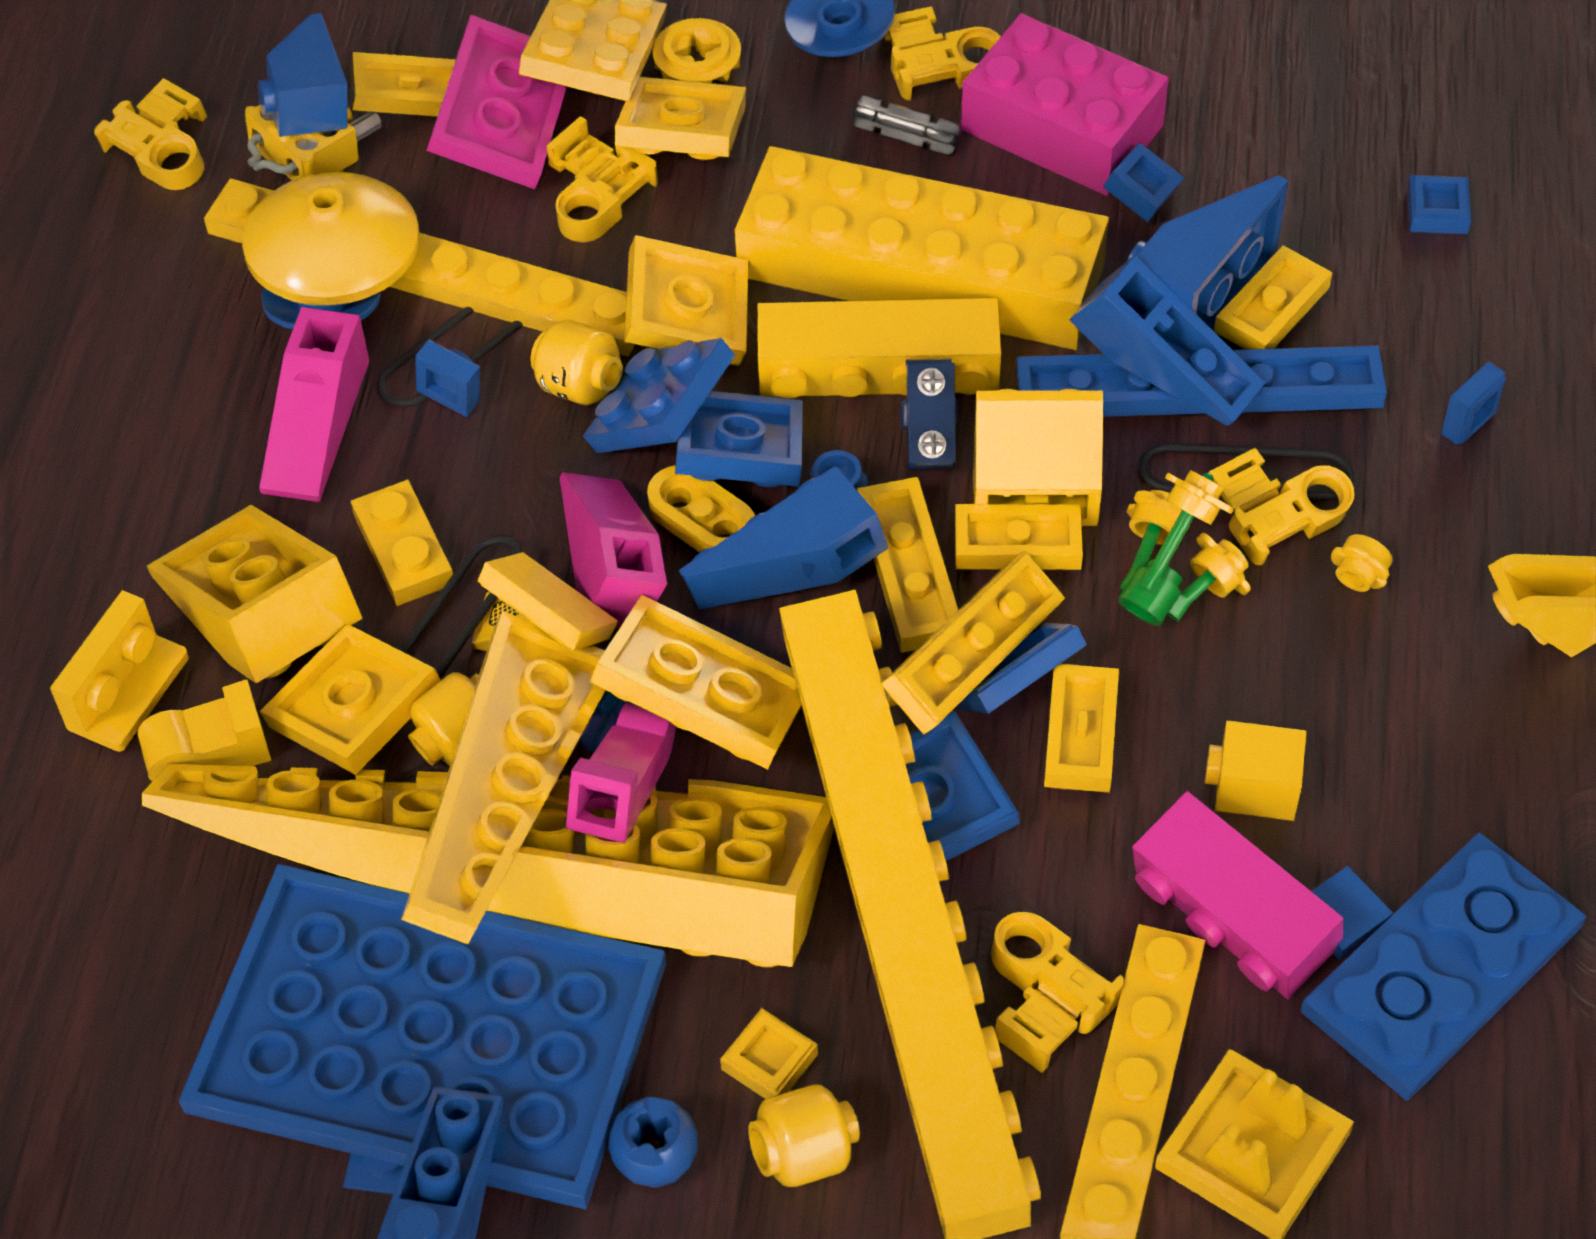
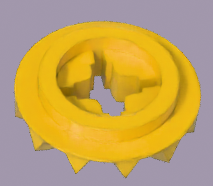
[652,18,741,84]

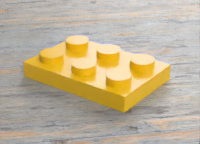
[519,0,667,102]
[590,595,802,770]

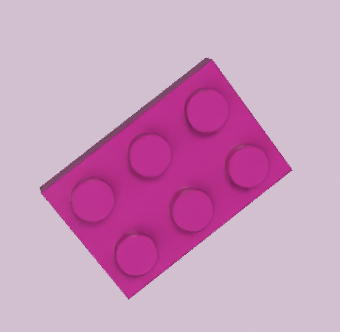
[426,15,567,189]

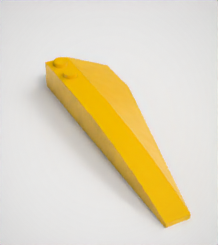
[142,764,834,967]

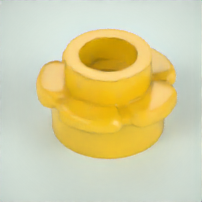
[1331,534,1393,592]

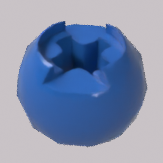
[608,1096,698,1188]

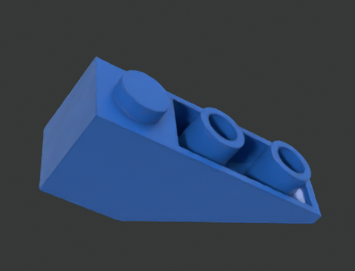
[679,465,889,610]
[377,1086,503,1239]

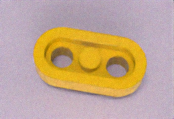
[647,466,755,553]

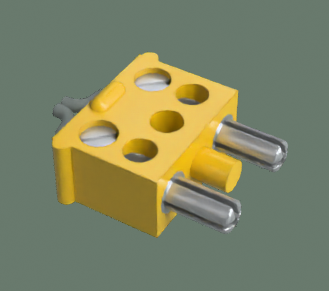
[245,105,382,181]

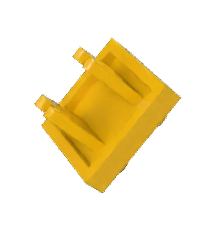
[1155,1049,1354,1239]

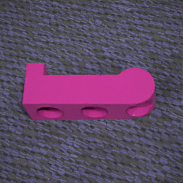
[566,702,676,843]

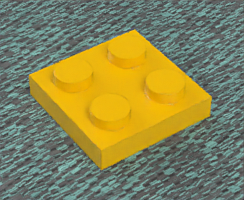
[615,77,746,160]
[624,235,748,366]
[260,624,441,775]

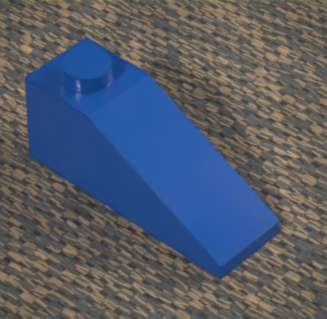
[1069,255,1266,426]

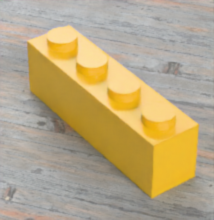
[758,298,1001,398]

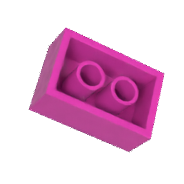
[961,13,1169,196]

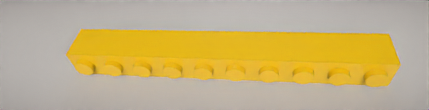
[779,590,1041,1239]

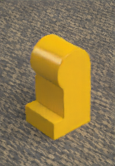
[138,679,272,782]

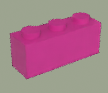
[1132,791,1344,1000]

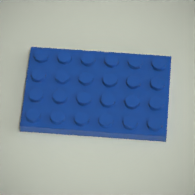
[179,864,666,1210]

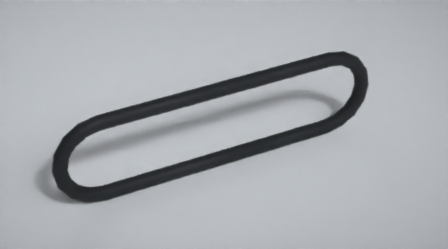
[376,307,523,408]
[1138,443,1354,500]
[399,535,522,679]

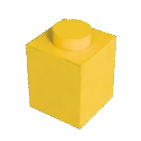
[1205,720,1306,821]

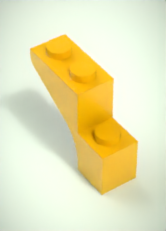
[1488,554,1596,657]

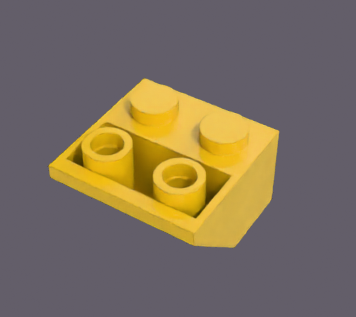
[973,389,1103,526]

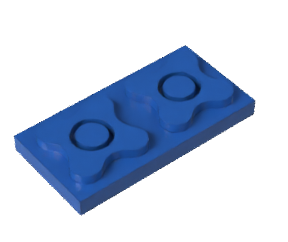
[1300,832,1587,1102]

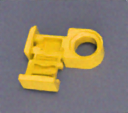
[884,6,1001,100]
[94,78,208,190]
[546,116,658,242]
[1209,448,1354,565]
[991,912,1124,1073]

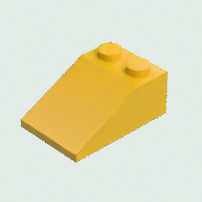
[147,505,363,684]

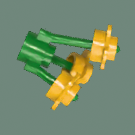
[1118,470,1251,627]

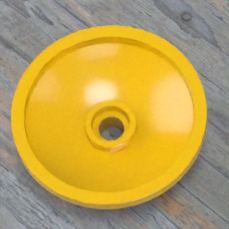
[242,172,420,306]

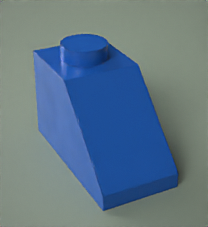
[258,13,347,137]

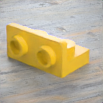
[50,590,189,752]

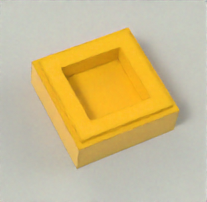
[720,1008,818,1099]

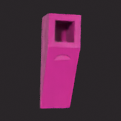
[259,307,370,502]
[560,472,667,628]

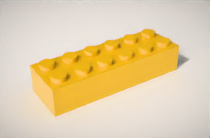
[735,146,1109,350]

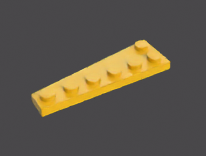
[401,611,605,944]

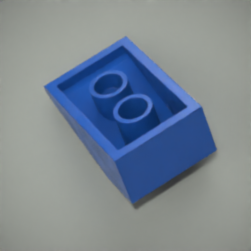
[1127,175,1289,331]

